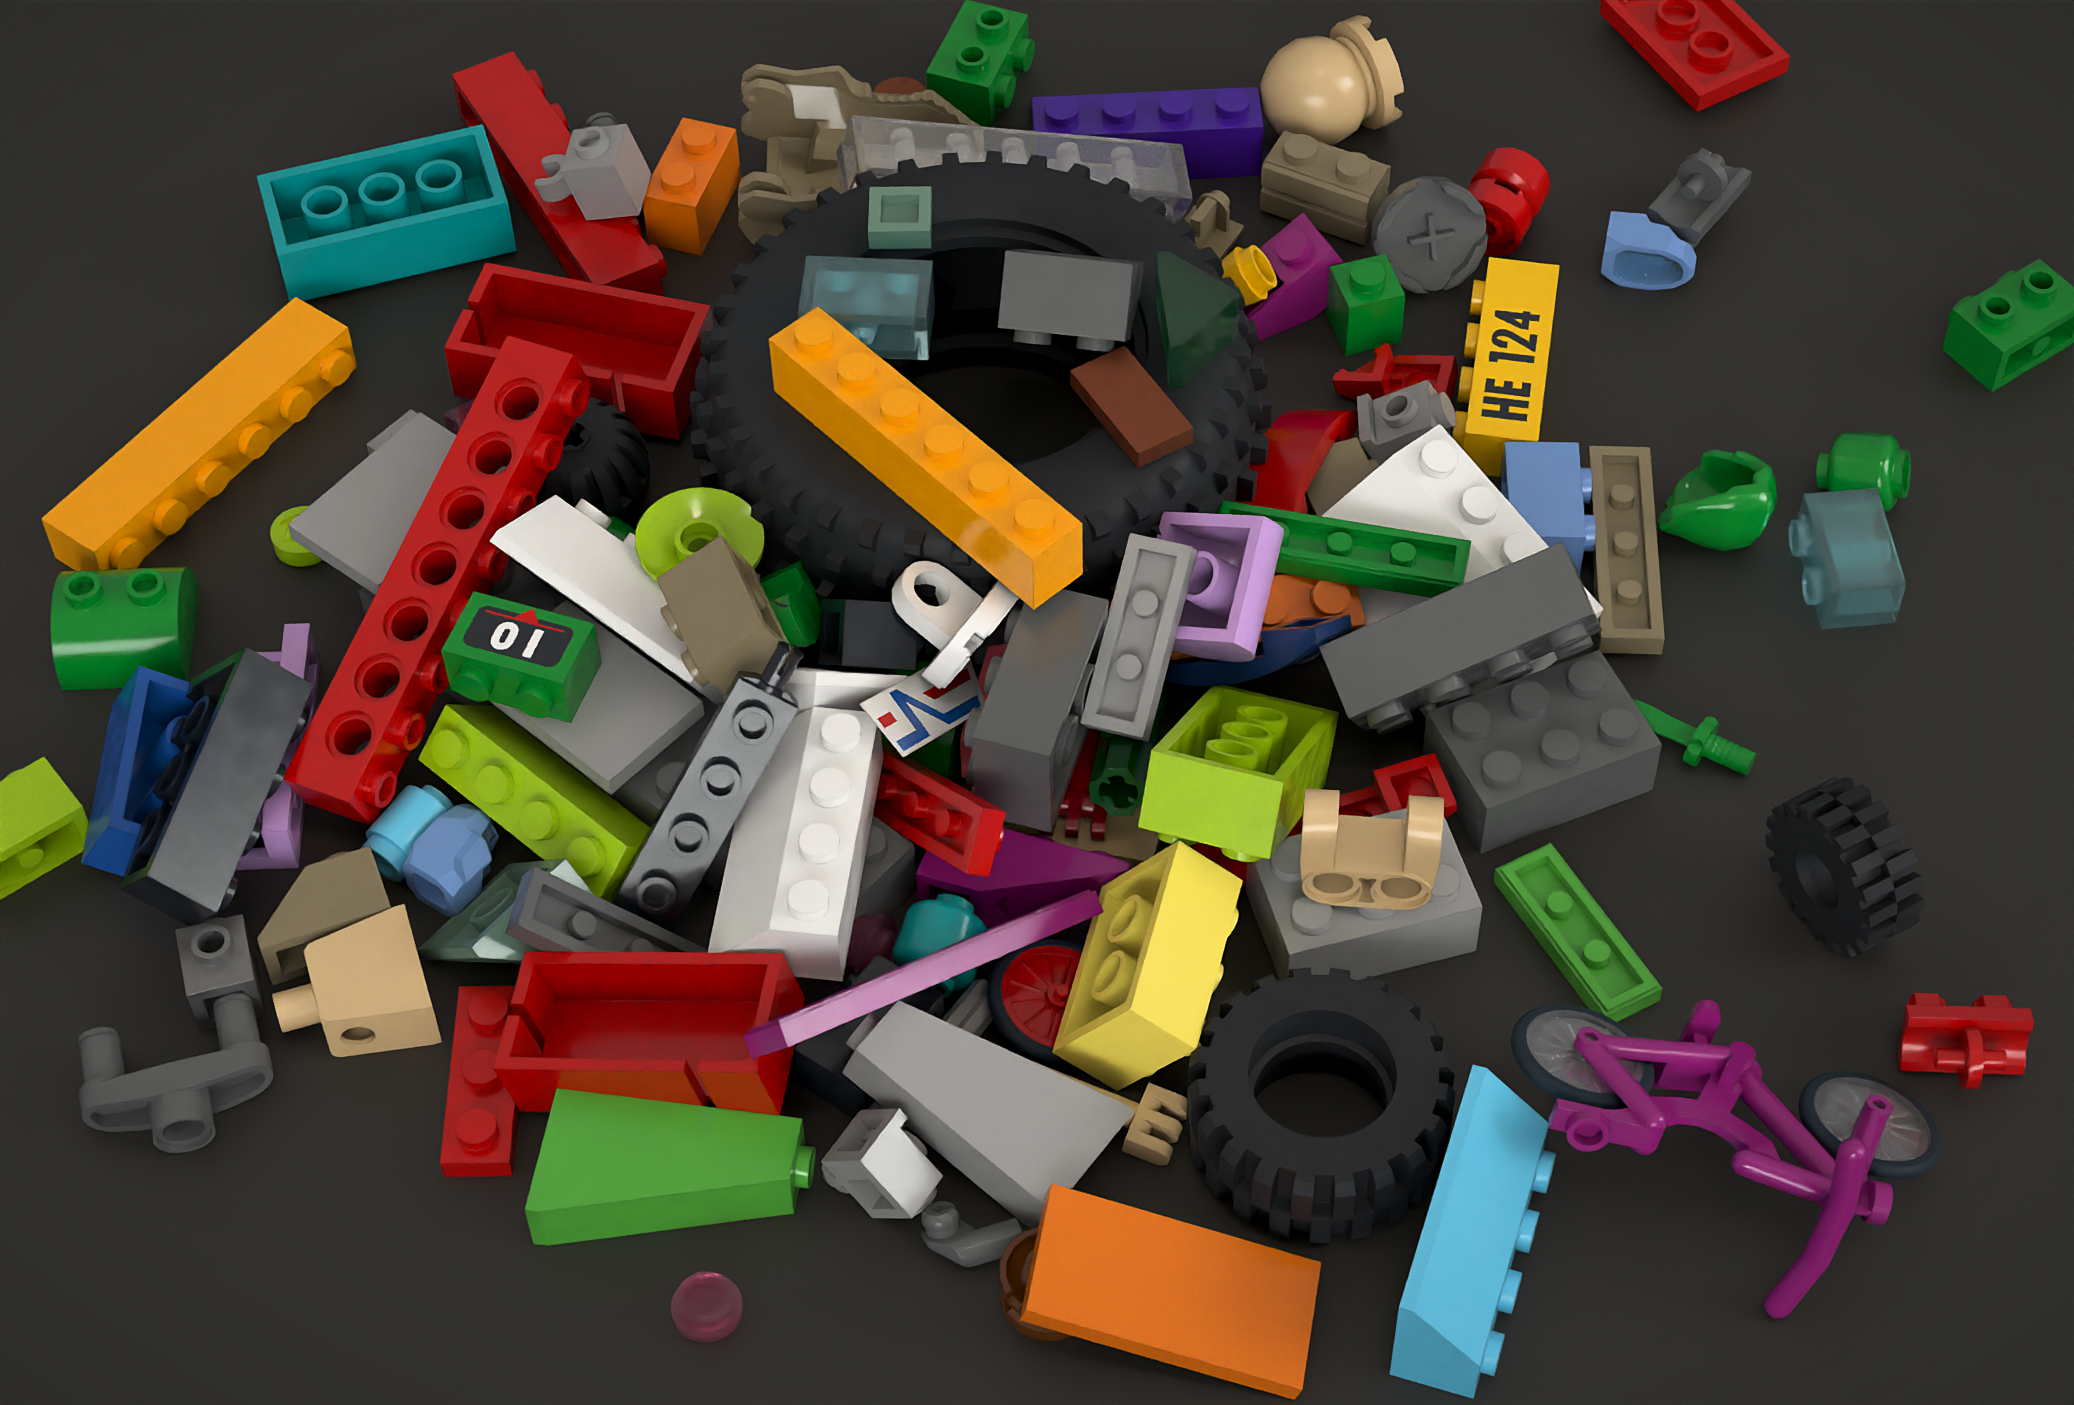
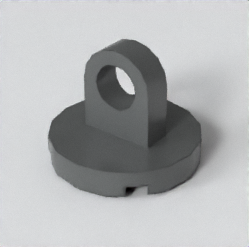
[1371,176,1488,293]

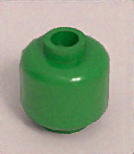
[1816,432,1911,513]

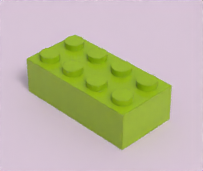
[1138,685,1339,862]

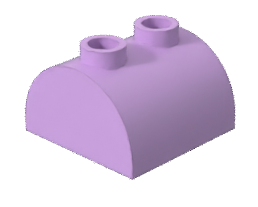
[1156,512,1284,662]

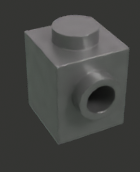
[175,914,266,1031]

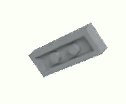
[1080,533,1198,742]

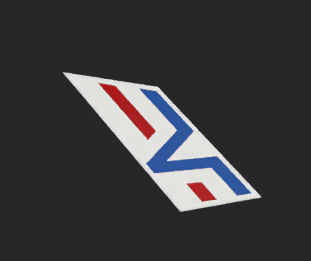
[860,657,985,757]

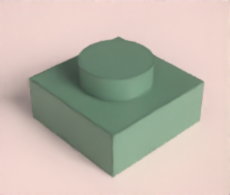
[868,186,932,249]

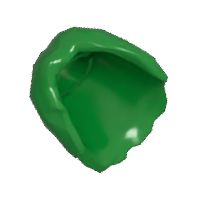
[1658,449,1777,552]

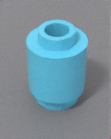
[361,785,454,882]

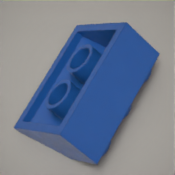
[81,666,196,877]

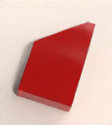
[1332,343,1459,401]

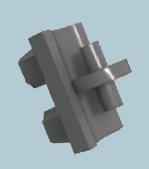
[1647,148,1752,249]

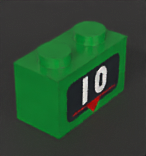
[441,591,602,723]

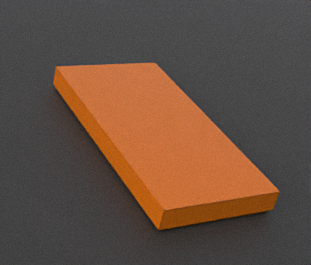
[1019,1183,1321,1400]

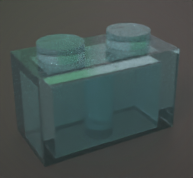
[798,256,935,360]
[1789,488,1906,629]

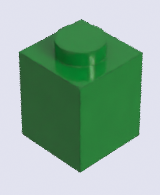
[1326,254,1405,356]

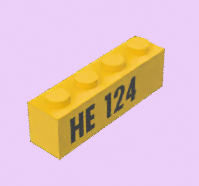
[1452,257,1560,477]

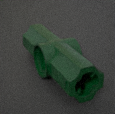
[1089,681,1168,816]

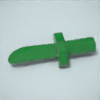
[1632,699,1757,776]

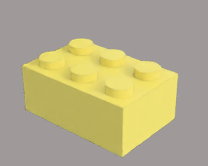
[1052,840,1243,1091]

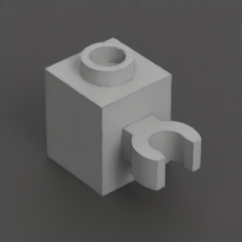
[534,124,652,221]

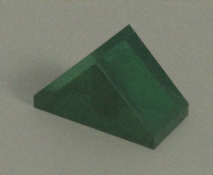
[1155,251,1239,389]

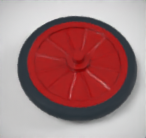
[987,938,1084,1065]

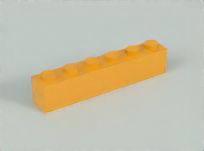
[41,297,357,571]
[769,306,1083,610]

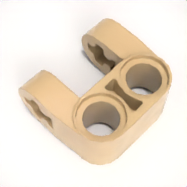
[1300,788,1444,910]

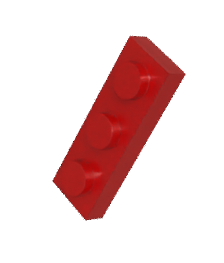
[440,986,519,1177]

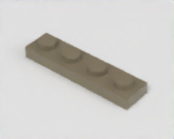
[1586,446,1665,655]

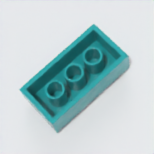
[256,124,517,302]

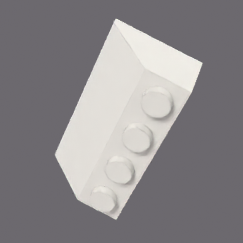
[490,495,724,706]
[708,707,883,981]

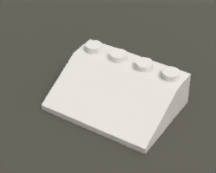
[1322,424,1603,717]

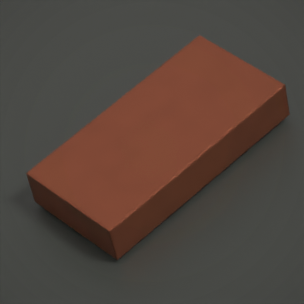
[1070,345,1193,468]

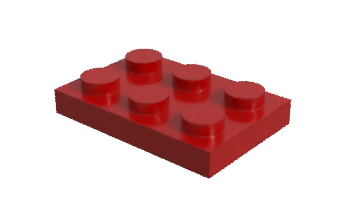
[1599,0,1790,112]

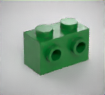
[926,0,1035,128]
[1942,258,2074,392]

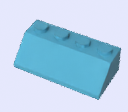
[1390,1064,1556,1399]

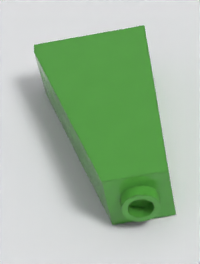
[525,1088,816,1246]

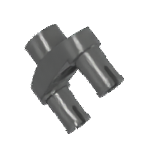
[78,993,273,1153]

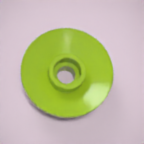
[635,487,765,582]

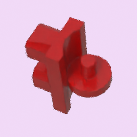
[1897,993,2034,1090]

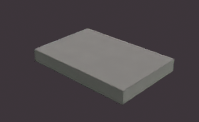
[288,412,506,595]
[490,600,705,795]

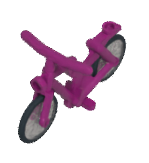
[1511,1000,1941,1319]

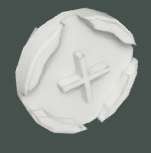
[892,561,1019,689]

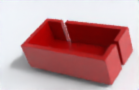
[444,263,713,440]
[493,952,805,1116]

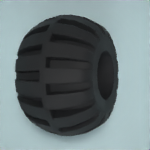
[504,397,651,523]

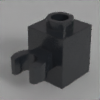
[818,599,924,670]

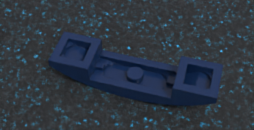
[1164,615,1352,686]

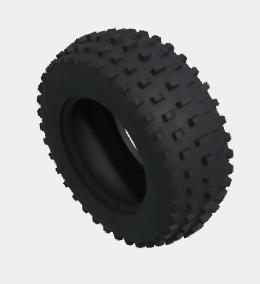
[690,151,1272,672]

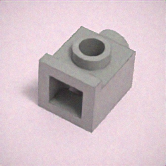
[1357,380,1456,466]
[821,1108,943,1219]

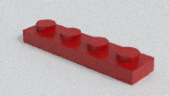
[873,743,1006,877]

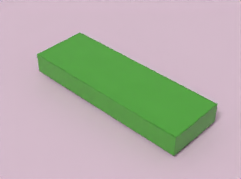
[1493,843,1663,1022]

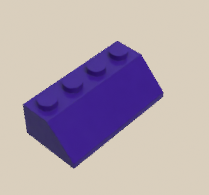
[1030,87,1263,183]

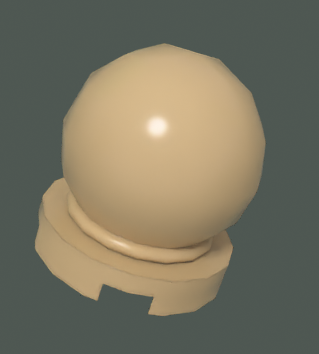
[1259,15,1404,146]

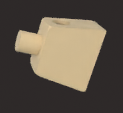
[272,904,442,1057]

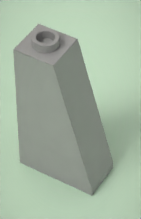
[842,1000,1134,1229]

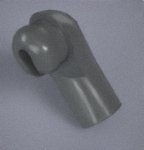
[921,1201,1022,1267]

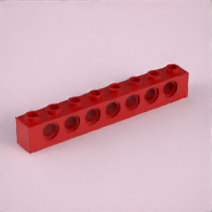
[283,335,592,826]

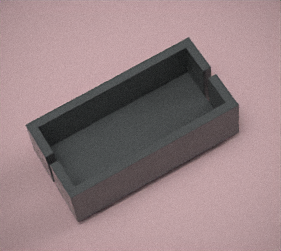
[1319,542,1603,735]

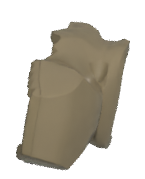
[738,64,983,245]

